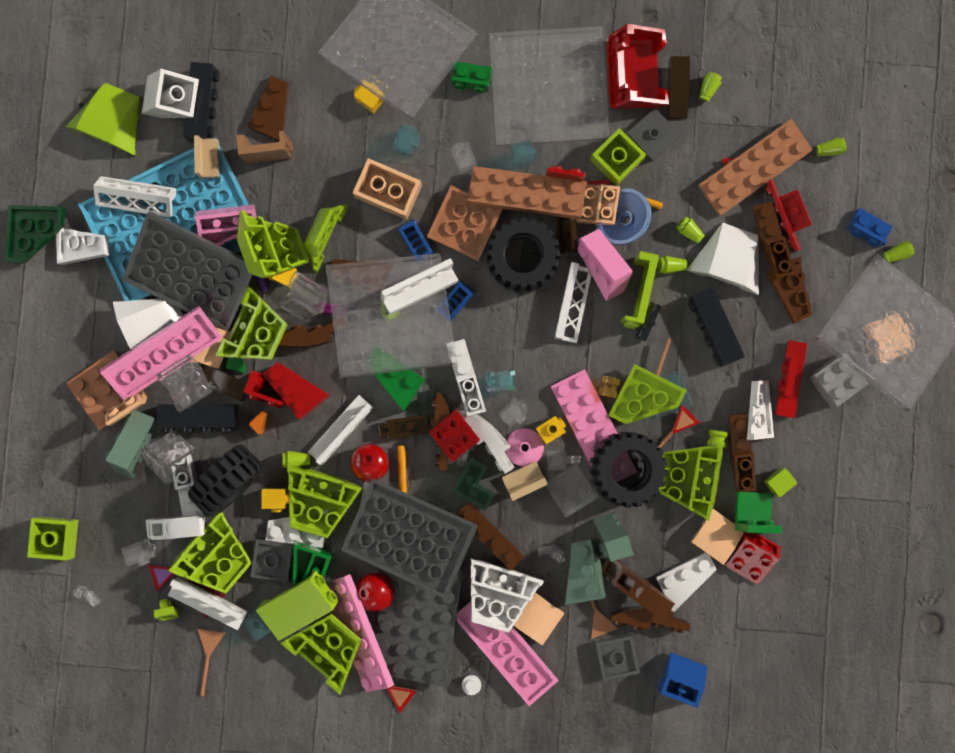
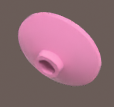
[506,428,544,466]

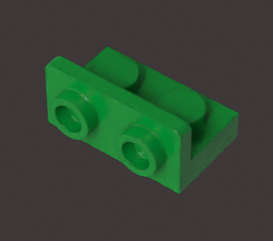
[451,61,492,93]

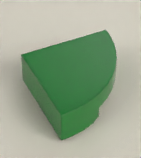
[226,357,246,373]

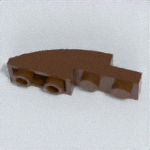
[752,201,796,279]
[279,317,349,348]
[431,393,451,471]
[727,412,756,492]
[602,559,676,619]
[609,606,691,633]

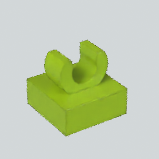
[154,599,180,621]

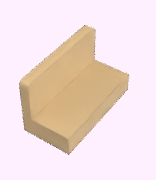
[194,135,220,179]
[502,461,548,501]

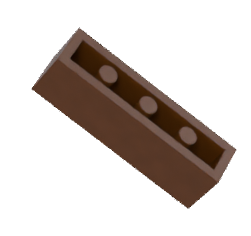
[456,500,524,571]

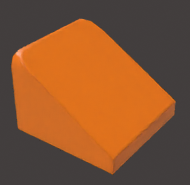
[249,411,269,435]

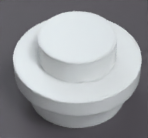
[462,675,481,695]

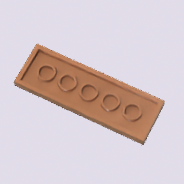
[698,119,812,216]
[467,166,587,220]

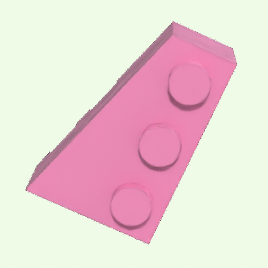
[195,204,257,246]
[578,229,633,301]

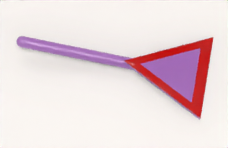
[148,564,174,592]

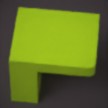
[763,467,797,498]

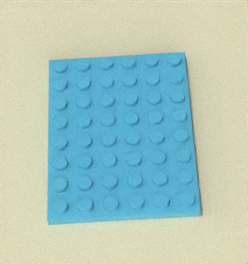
[78,137,249,301]

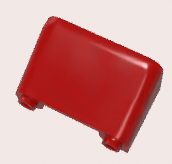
[606,24,669,109]

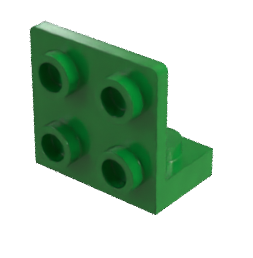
[735,492,782,534]

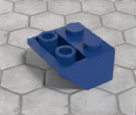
[657,652,707,708]

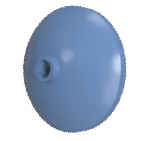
[596,188,651,245]

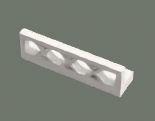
[93,176,176,218]
[381,258,458,315]
[554,262,591,343]
[308,395,374,465]
[168,577,248,630]

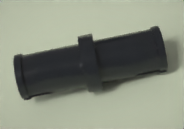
[635,302,662,341]

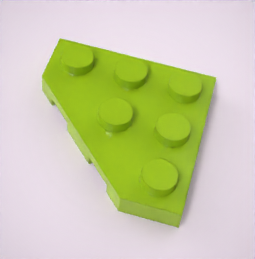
[608,364,687,424]

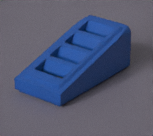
[397,219,433,262]
[435,281,476,322]

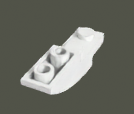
[446,339,486,417]
[458,409,514,474]
[168,448,206,524]
[146,515,204,540]

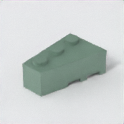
[105,410,156,480]
[593,512,634,562]
[565,538,607,605]

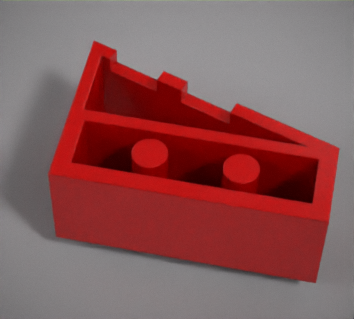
[263,362,332,420]

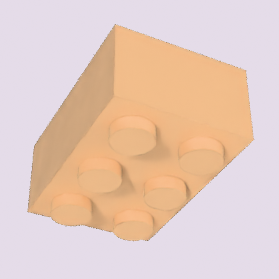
[353,158,422,220]

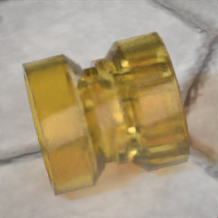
[598,376,621,399]

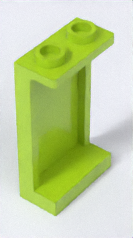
[620,251,659,329]
[256,571,338,641]

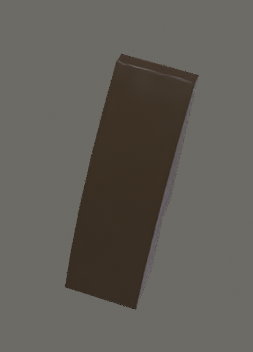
[667,56,690,119]
[192,363,247,402]

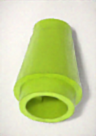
[698,72,722,102]
[816,137,846,156]
[676,216,705,243]
[883,241,915,263]
[657,255,687,274]
[282,450,310,468]

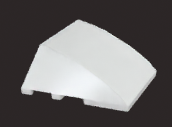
[686,223,759,295]
[113,299,183,350]
[471,559,544,632]

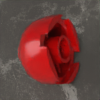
[350,444,389,483]
[356,572,395,612]

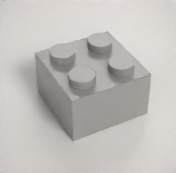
[808,353,868,407]

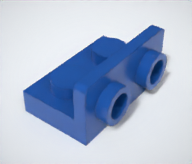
[846,208,893,247]

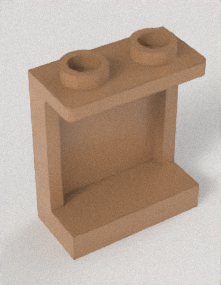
[236,131,294,164]

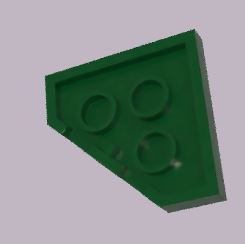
[4,205,65,264]

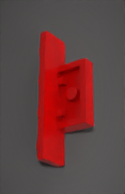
[766,179,813,252]
[775,340,807,418]

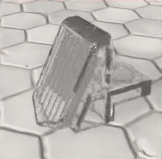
[279,271,328,320]

